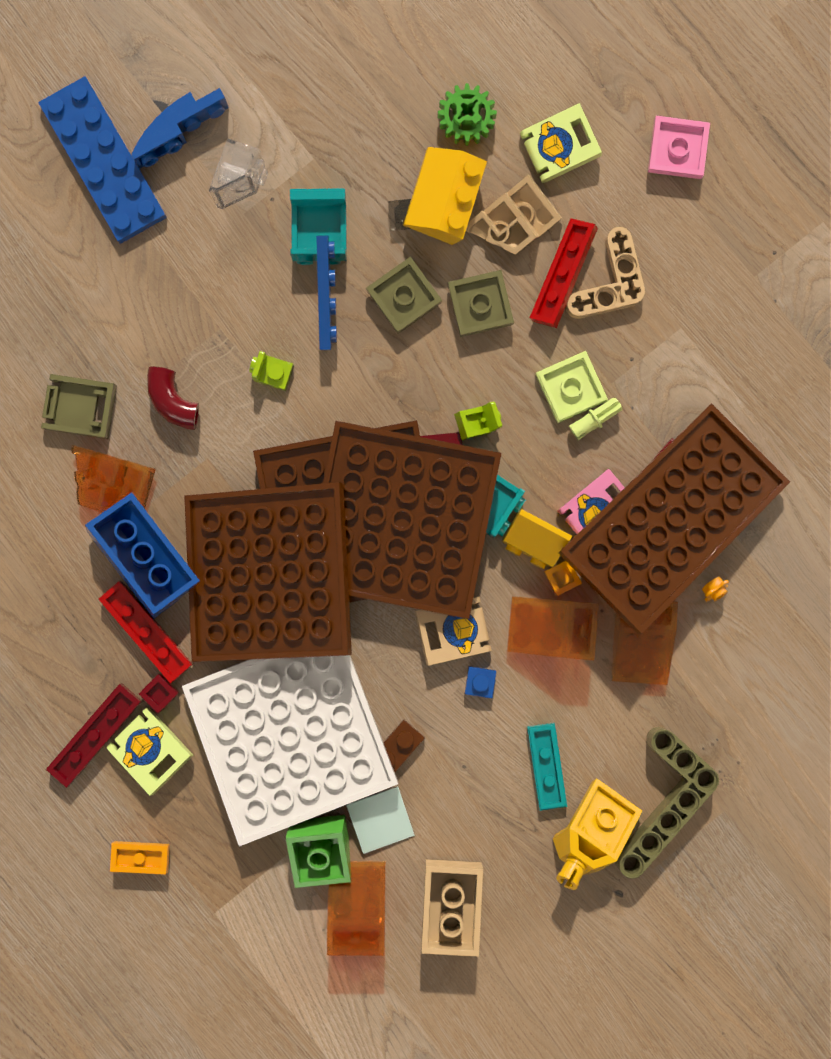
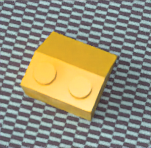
[502,509,572,569]

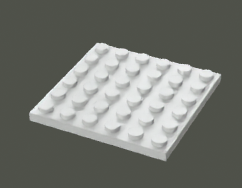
[182,655,399,846]

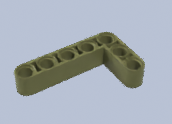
[616,727,719,879]

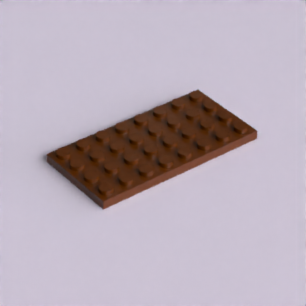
[558,403,790,635]

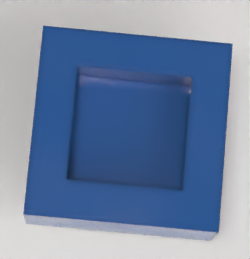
[464,666,496,698]

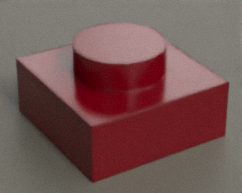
[139,674,179,713]

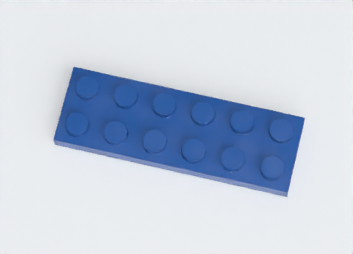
[38,76,167,244]

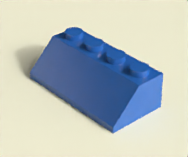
[85,493,200,619]

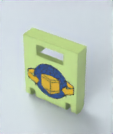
[520,103,602,183]
[107,707,193,796]

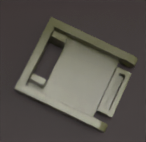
[41,374,117,439]

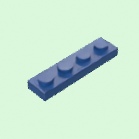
[316,235,337,350]

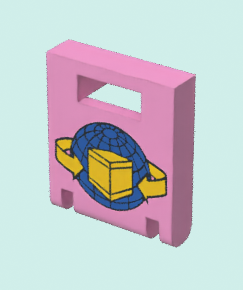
[558,469,625,534]

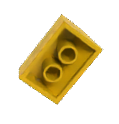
[403,147,487,245]

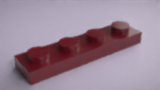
[45,683,142,788]

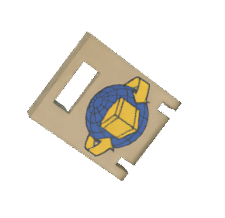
[414,596,492,666]

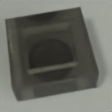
[388,199,411,231]

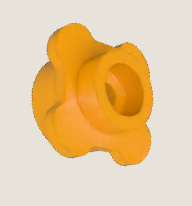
[702,577,729,602]

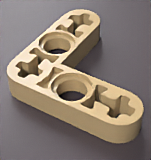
[566,227,645,319]

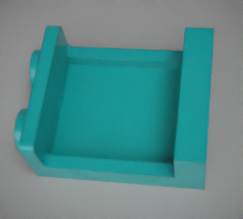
[290,188,347,265]
[486,475,526,539]

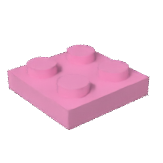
[648,116,710,179]

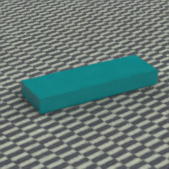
[527,722,568,811]

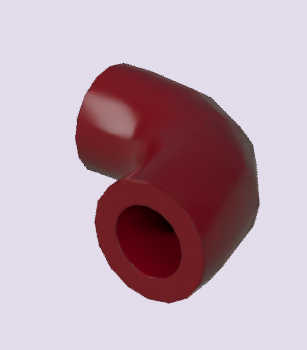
[147,366,199,430]

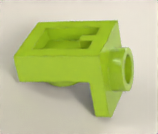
[249,351,294,391]

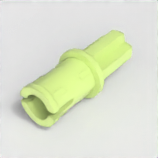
[569,398,622,441]

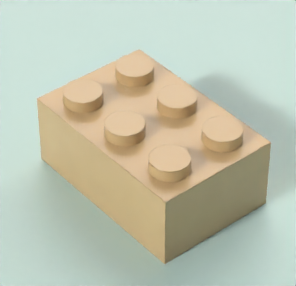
[421,859,483,957]

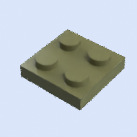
[366,256,442,334]
[448,270,514,337]

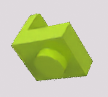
[454,401,502,440]

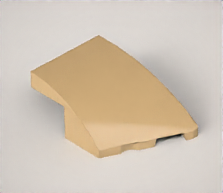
[466,175,562,255]

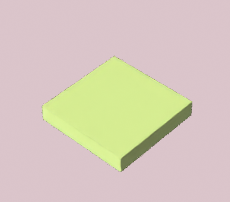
[535,351,608,424]

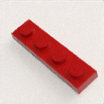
[529,218,598,328]
[98,581,193,683]

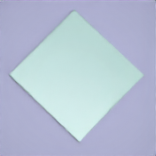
[346,786,415,854]

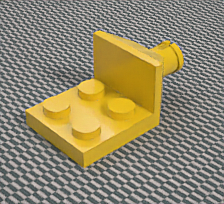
[553,778,642,890]

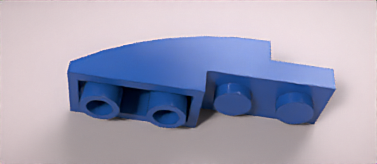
[131,88,229,169]

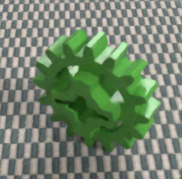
[437,83,497,146]

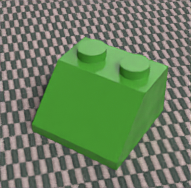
[286,815,351,888]

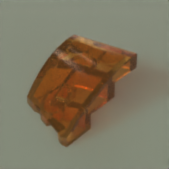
[71,445,156,512]

